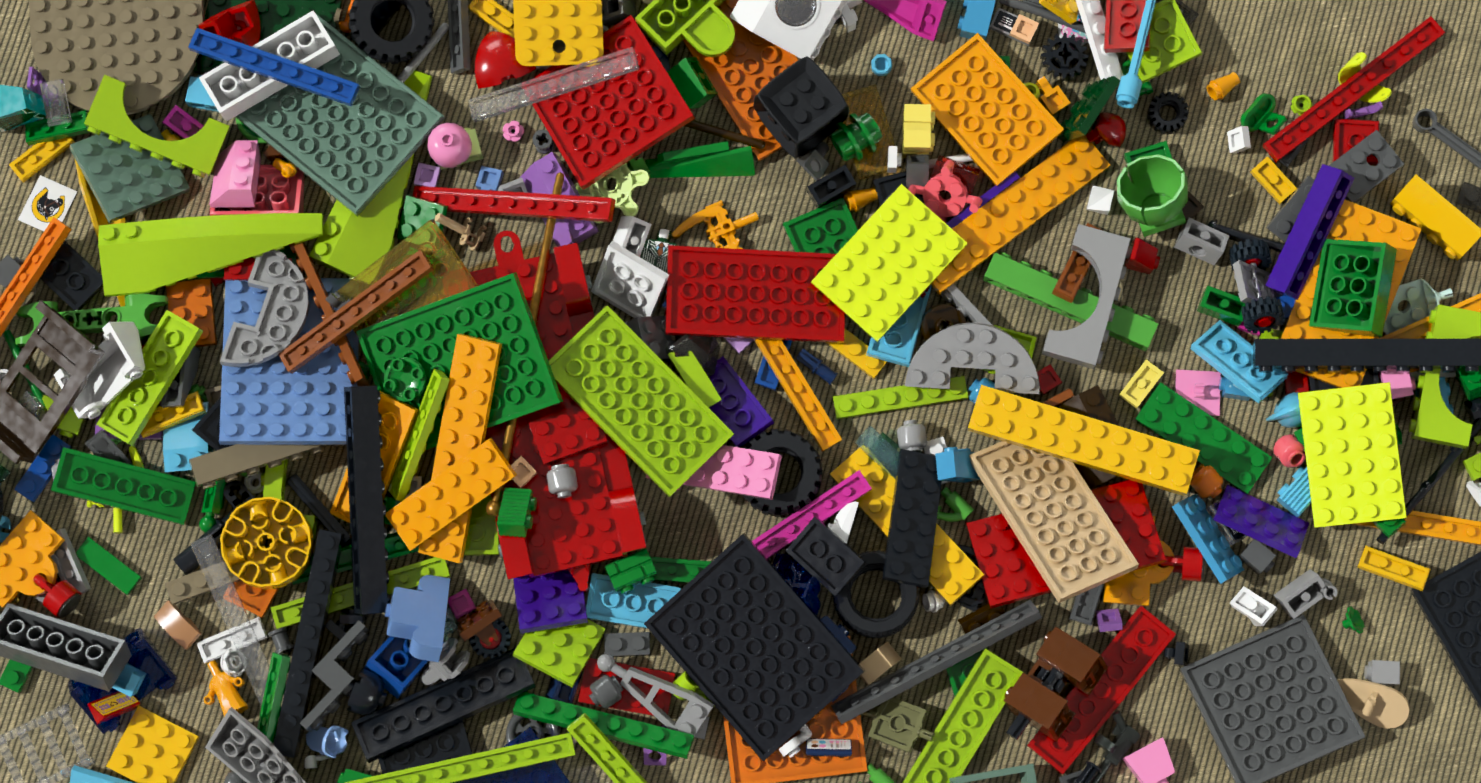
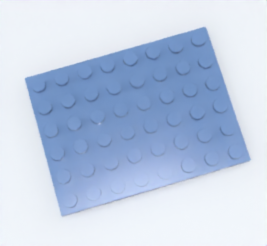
[219,278,360,445]

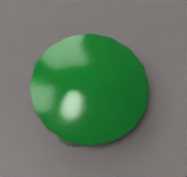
[383,357,427,402]

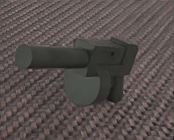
[1091,711,1140,783]

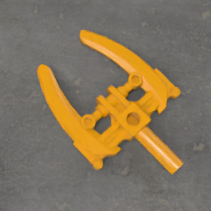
[672,200,759,249]

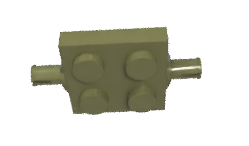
[861,697,935,754]

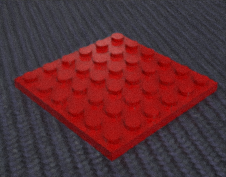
[521,15,696,190]

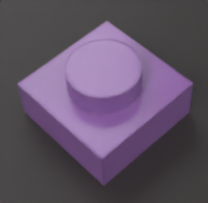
[1096,608,1122,632]

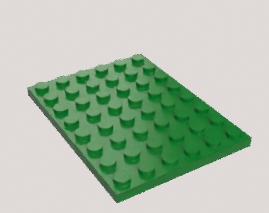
[356,272,563,455]

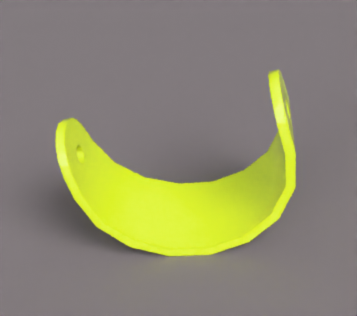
[1338,52,1392,103]

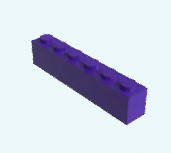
[1265,164,1355,300]

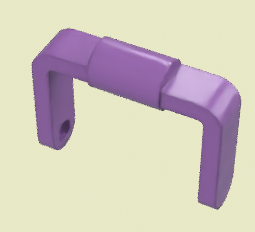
[1343,101,1383,119]

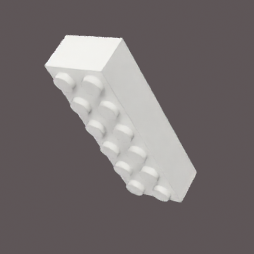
[199,10,340,122]

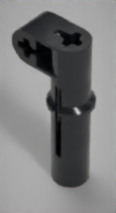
[173,480,255,575]

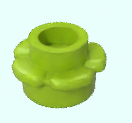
[1291,95,1312,116]

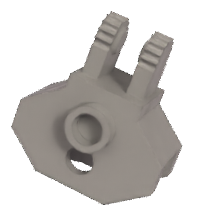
[421,638,470,686]

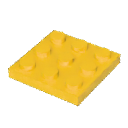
[106,706,199,783]

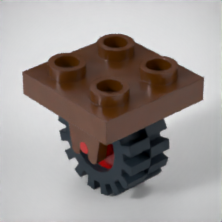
[455,600,511,659]

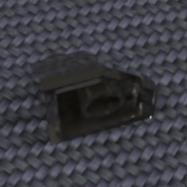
[669,335,720,378]

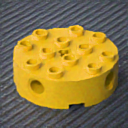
[220,497,314,590]

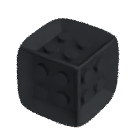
[753,56,849,159]

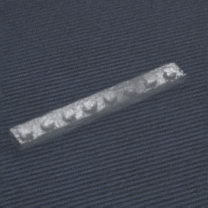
[468,47,639,122]
[190,534,283,707]

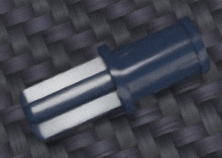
[796,349,838,385]

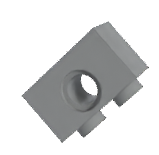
[1174,217,1229,265]

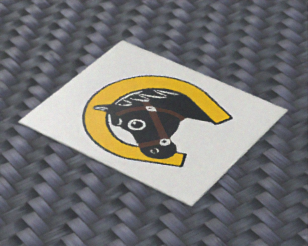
[18,175,77,231]

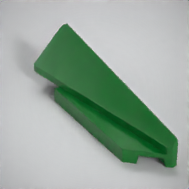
[645,141,755,178]

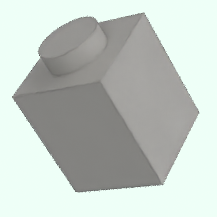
[1364,660,1400,686]

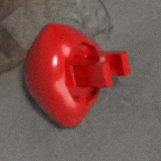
[1086,112,1126,147]

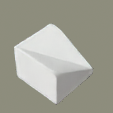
[1086,186,1114,215]

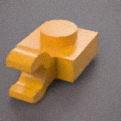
[1035,76,1070,116]

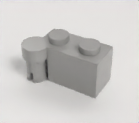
[1274,569,1338,619]

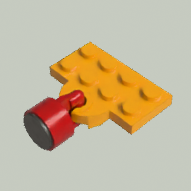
[0,510,81,618]
[1103,516,1205,606]

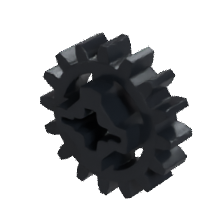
[1040,33,1088,81]

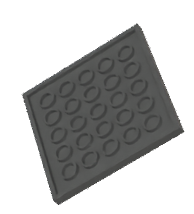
[1180,614,1366,783]

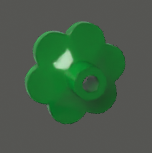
[1342,606,1365,634]

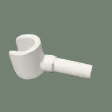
[305,755,330,769]

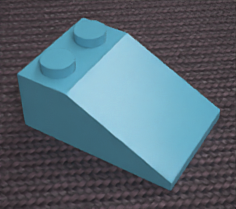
[163,402,213,472]

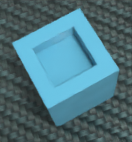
[112,663,147,697]

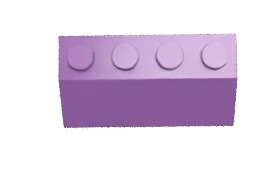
[520,152,599,247]

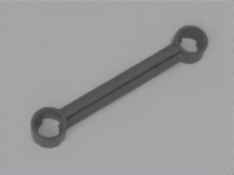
[1412,109,1481,170]

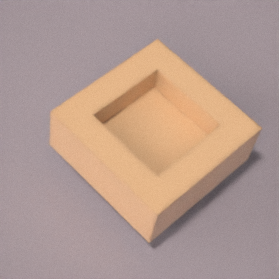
[1010,14,1039,44]
[511,456,537,488]

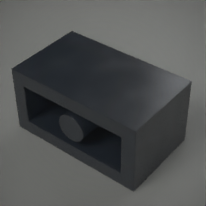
[806,165,857,208]

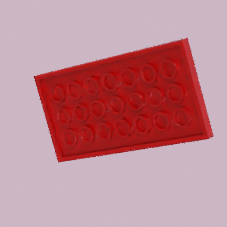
[665,245,845,343]
[966,480,1166,609]

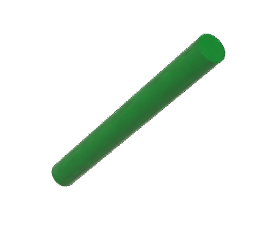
[2,330,47,410]

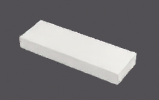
[196,617,268,664]

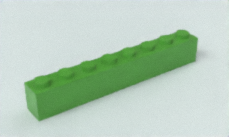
[983,252,1158,352]

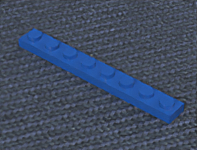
[188,28,360,107]

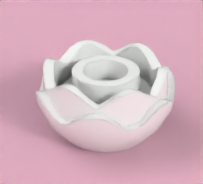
[220,648,247,677]

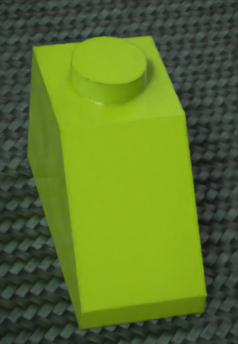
[42,395,85,439]

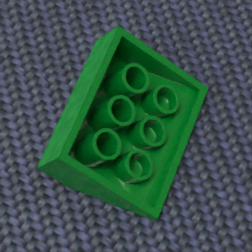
[1309,239,1397,337]

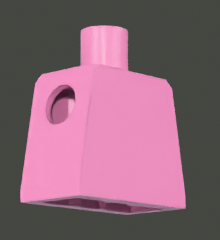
[1122,737,1175,783]

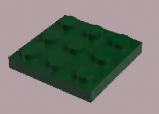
[1057,76,1120,142]

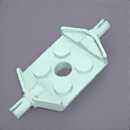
[1383,278,1453,335]

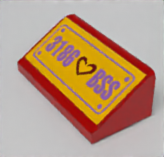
[87,691,140,724]

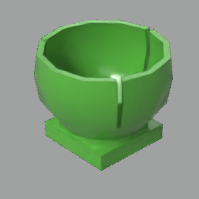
[1117,154,1188,237]

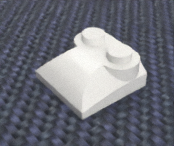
[828,501,859,544]

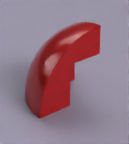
[198,0,260,47]
[475,31,537,89]

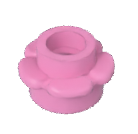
[503,121,524,142]

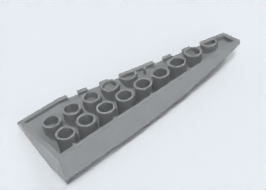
[205,707,306,783]

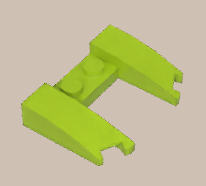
[667,351,722,408]

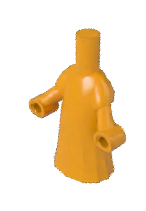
[204,660,248,716]

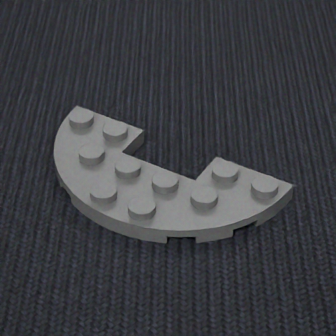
[220,249,309,367]
[905,323,1040,394]

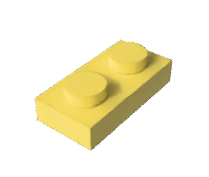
[1119,359,1164,409]

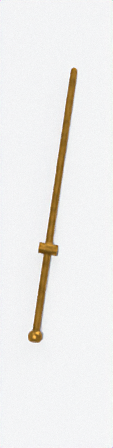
[486,172,564,516]

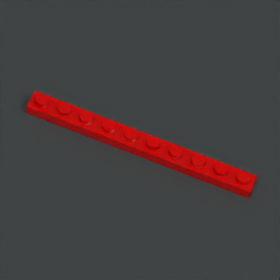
[1263,16,1445,163]
[413,186,616,222]

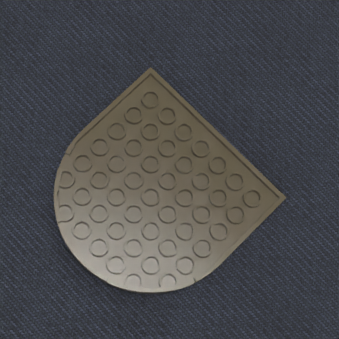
[29,0,205,115]

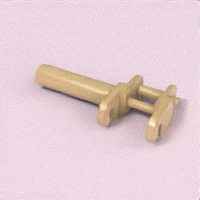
[435,213,487,251]

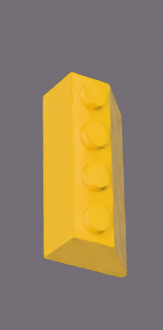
[1390,174,1481,261]

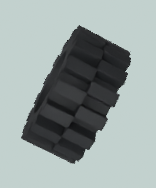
[1147,92,1189,134]

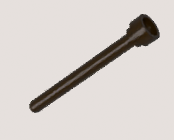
[685,120,766,149]

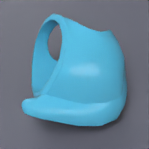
[1266,392,1302,428]

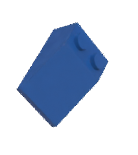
[364,636,444,699]

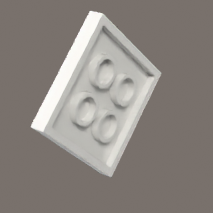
[591,241,669,318]

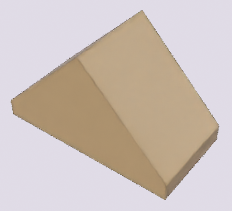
[860,642,902,686]

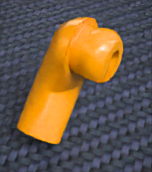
[273,158,297,178]

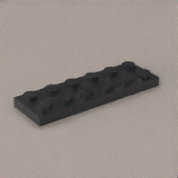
[882,449,942,588]

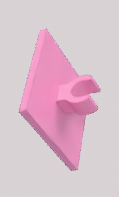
[1175,370,1221,416]

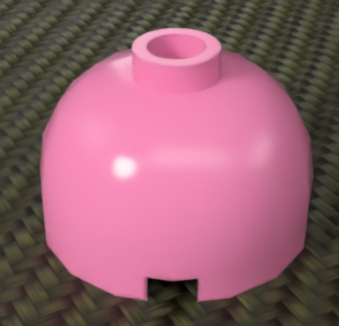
[427,123,472,168]

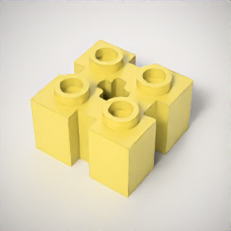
[902,104,935,158]

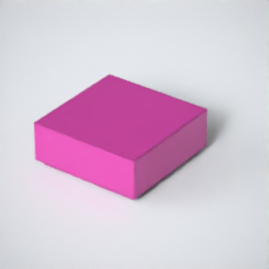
[448,589,476,619]

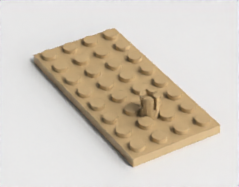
[969,441,1139,603]

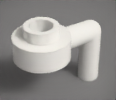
[778,724,812,758]

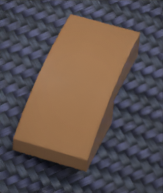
[153,600,202,650]

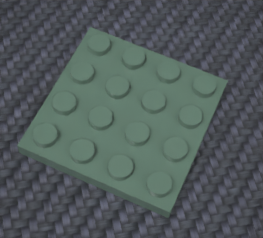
[70,114,190,223]

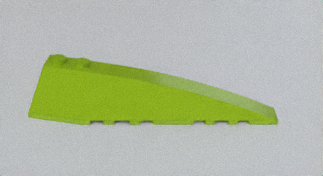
[309,70,432,285]
[98,213,323,297]

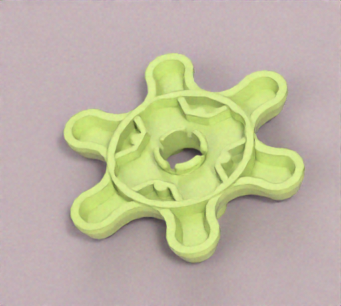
[574,163,649,223]

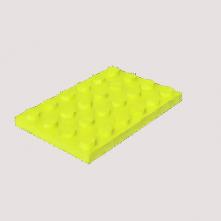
[811,184,968,342]
[1298,382,1407,528]

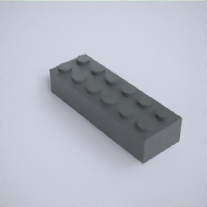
[0,603,132,692]

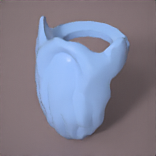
[306,725,349,758]

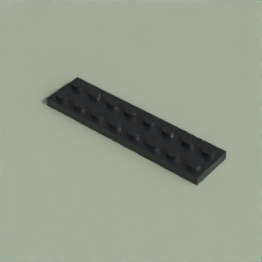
[351,648,536,763]

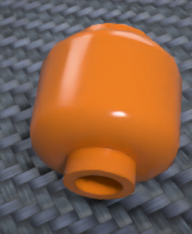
[1190,465,1223,498]

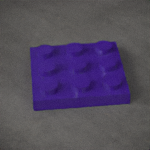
[513,570,588,634]

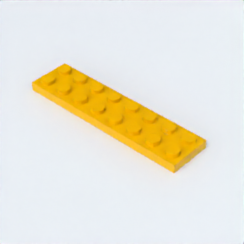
[830,445,984,606]

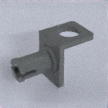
[796,141,829,181]

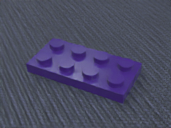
[704,356,774,448]
[1213,485,1309,558]

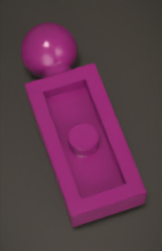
[162,105,222,152]

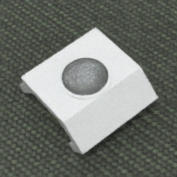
[730,0,848,60]

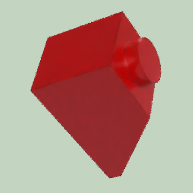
[1125,238,1160,275]

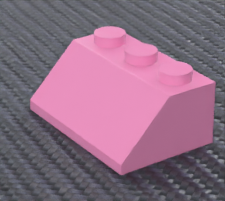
[210,140,261,208]

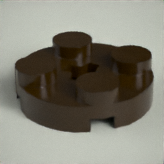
[921,304,966,340]

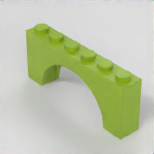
[84,75,230,178]
[1409,304,1481,449]

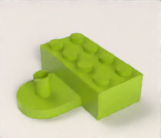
[635,0,735,57]

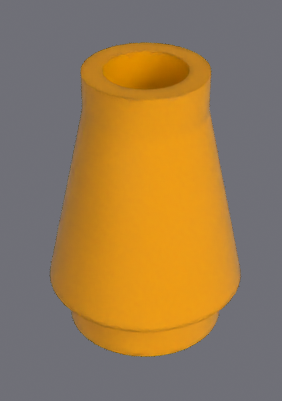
[1206,72,1240,101]
[843,187,878,212]

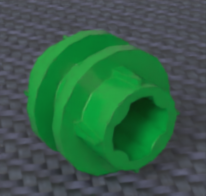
[830,112,883,161]

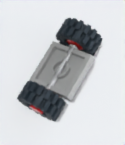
[1229,239,1285,333]

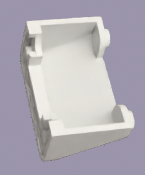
[54,322,145,419]

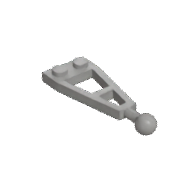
[597,654,714,737]

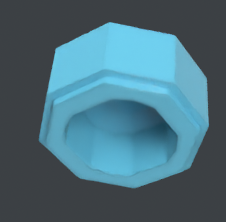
[871,54,892,76]

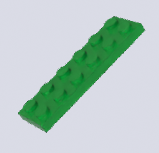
[1135,382,1273,494]
[51,447,196,526]

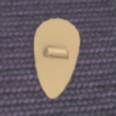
[1337,678,1410,729]

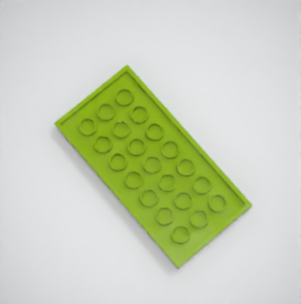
[549,305,734,497]

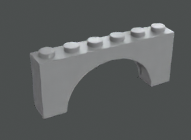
[1042,224,1133,369]

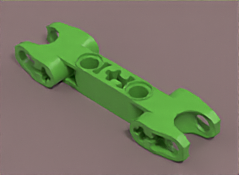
[15,293,169,347]

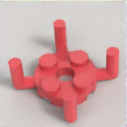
[908,160,982,223]

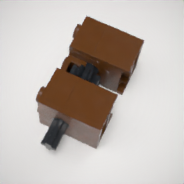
[1003,626,1108,742]

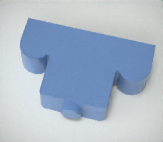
[385,575,450,662]

